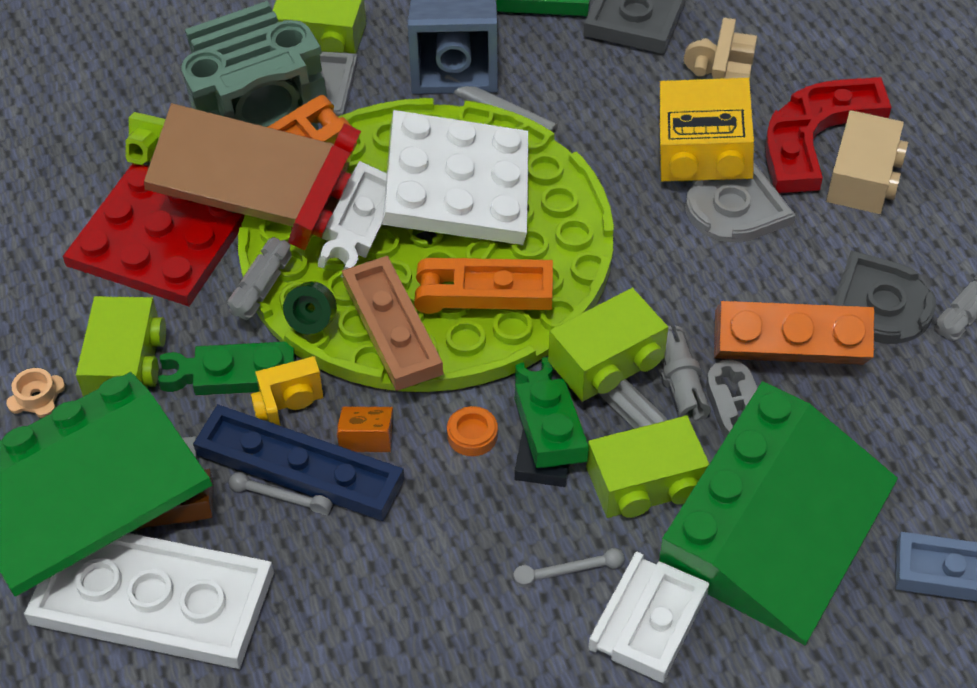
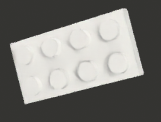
[24,533,274,669]

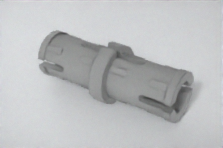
[661,325,711,421]

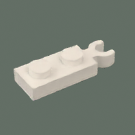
[318,161,387,278]

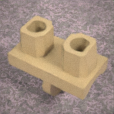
[684,18,757,79]

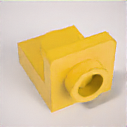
[250,356,324,426]

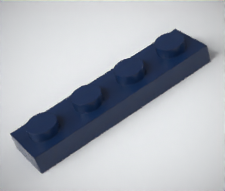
[193,404,405,521]

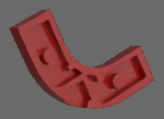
[765,77,892,193]

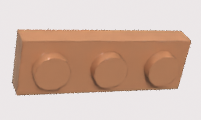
[342,256,443,391]

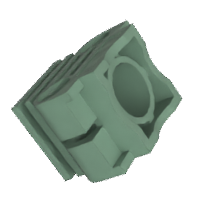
[181,1,327,130]

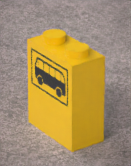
[660,78,754,182]

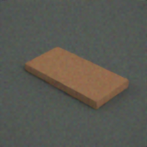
[144,103,352,226]

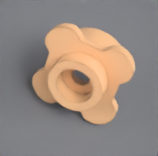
[6,368,65,418]

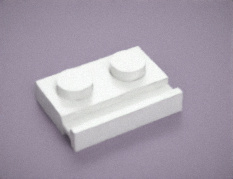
[588,551,709,683]

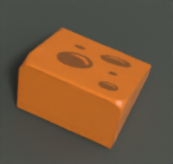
[337,407,393,452]

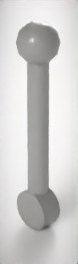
[229,472,333,515]
[514,548,625,588]

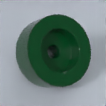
[283,281,337,334]

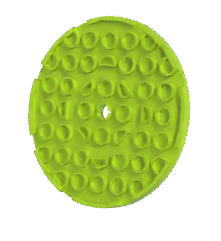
[238,98,614,392]

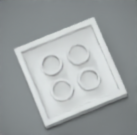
[382,110,528,245]

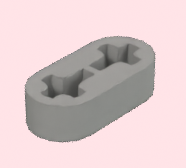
[706,360,757,439]

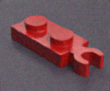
[288,123,361,251]

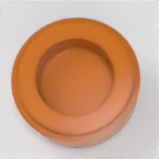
[447,406,498,456]

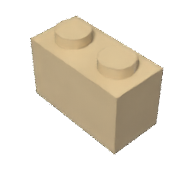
[826,110,908,214]

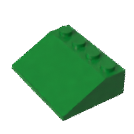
[0,372,213,597]
[659,381,898,646]

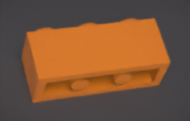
[714,301,874,365]

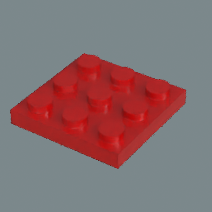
[63,163,245,307]

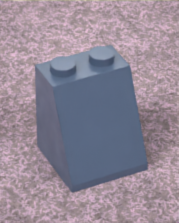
[408,0,498,94]

